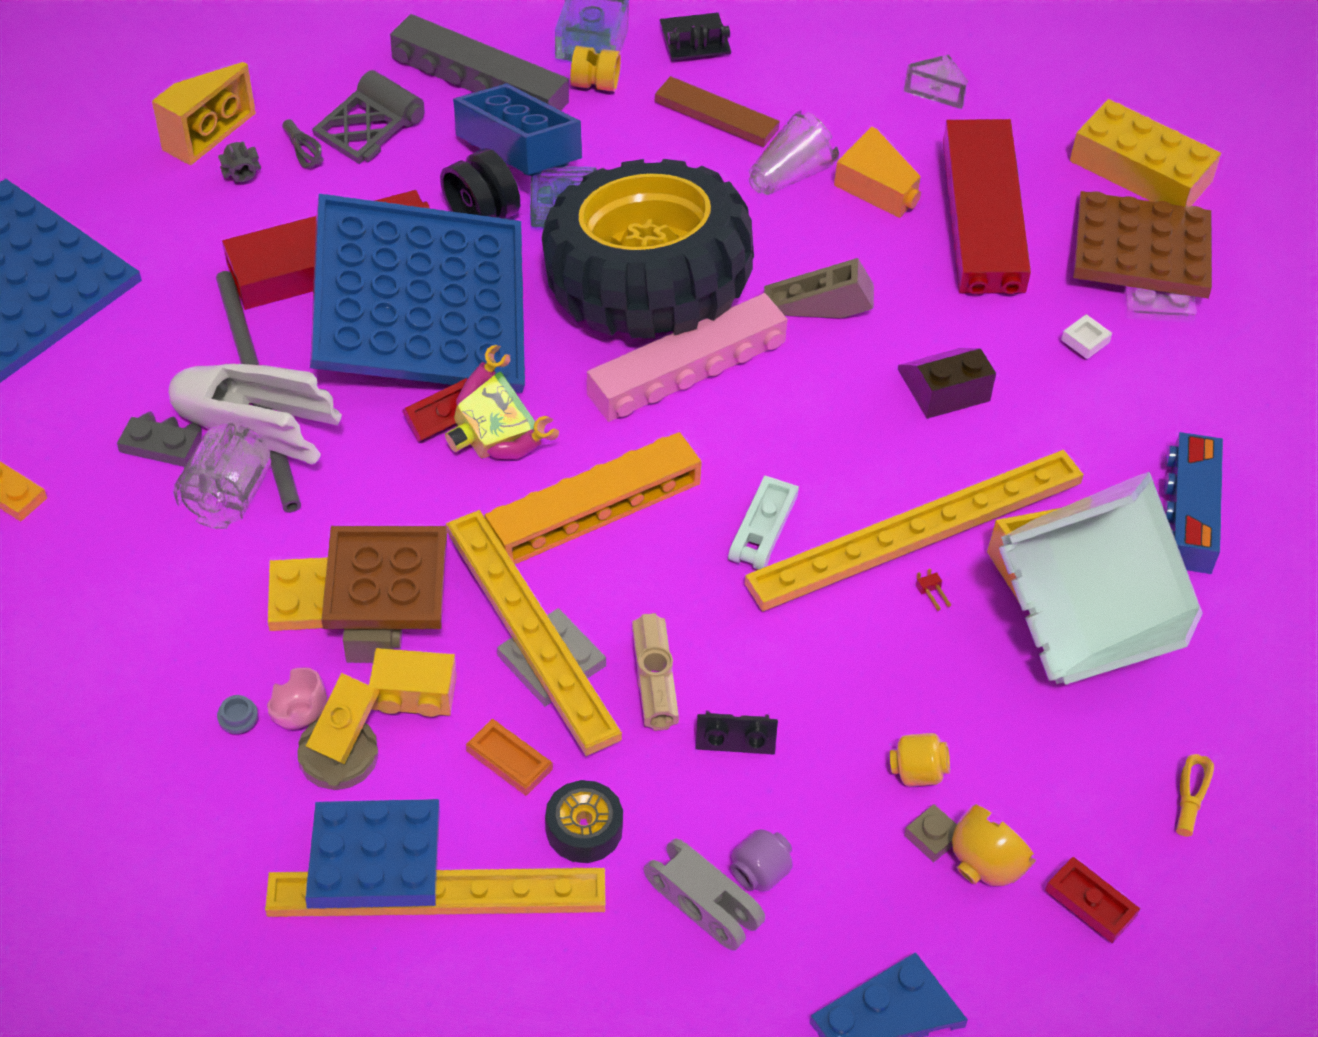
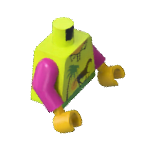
[445,345,559,459]

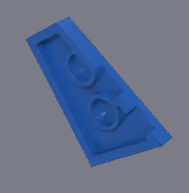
[809,952,968,1037]

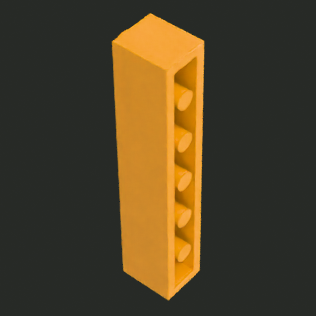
[484,432,702,564]

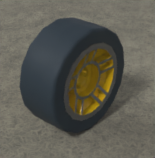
[545,780,623,863]

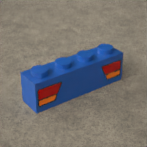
[1164,432,1223,574]

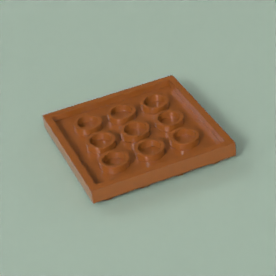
[1073,191,1212,299]

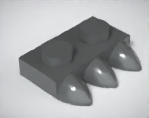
[117,411,202,467]

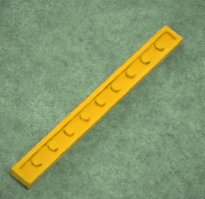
[744,449,1084,612]

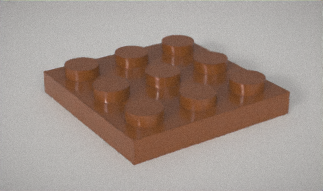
[321,526,447,629]

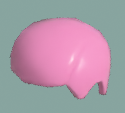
[267,668,327,730]

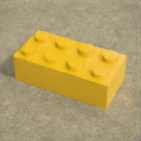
[1070,99,1221,207]

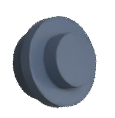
[217,695,258,734]

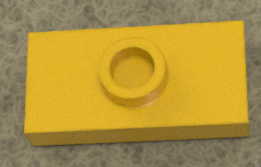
[306,673,380,765]

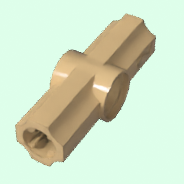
[632,613,679,731]

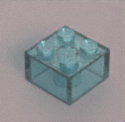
[555,0,629,62]

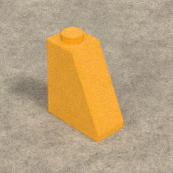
[834,126,921,218]

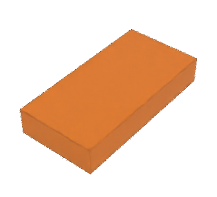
[466,718,553,796]

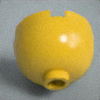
[952,804,1036,886]

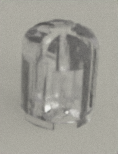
[173,423,271,529]

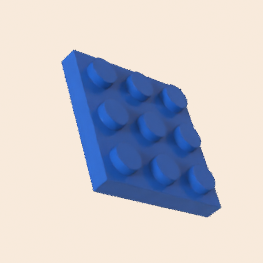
[305,799,440,909]

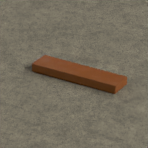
[654,76,780,147]

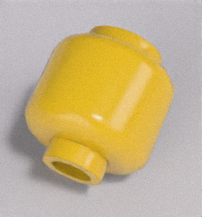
[890,733,950,787]

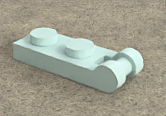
[728,475,799,570]

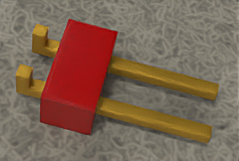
[916,568,951,611]

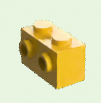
[369,648,457,717]

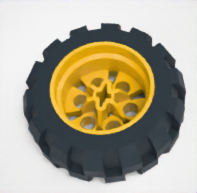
[541,159,754,338]

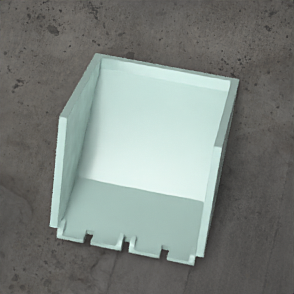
[999,472,1203,685]

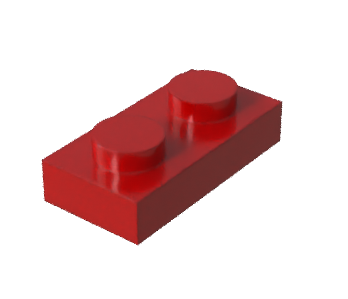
[402,378,467,443]
[1045,856,1141,944]

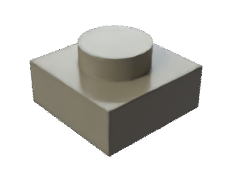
[904,804,957,863]

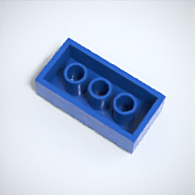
[453,83,582,176]

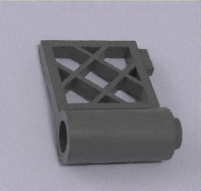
[312,70,425,164]

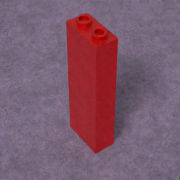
[943,119,1031,294]
[222,190,430,310]

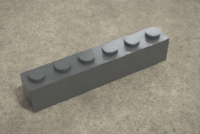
[390,14,569,111]

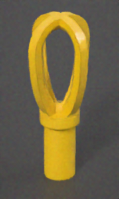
[1176,754,1214,837]

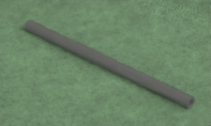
[216,271,301,513]

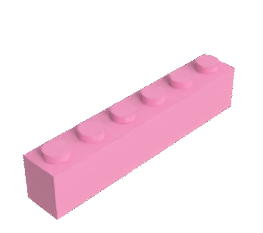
[587,293,788,422]

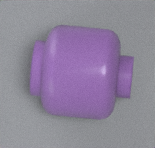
[730,829,793,892]

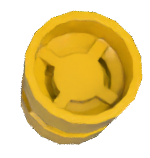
[570,45,621,92]

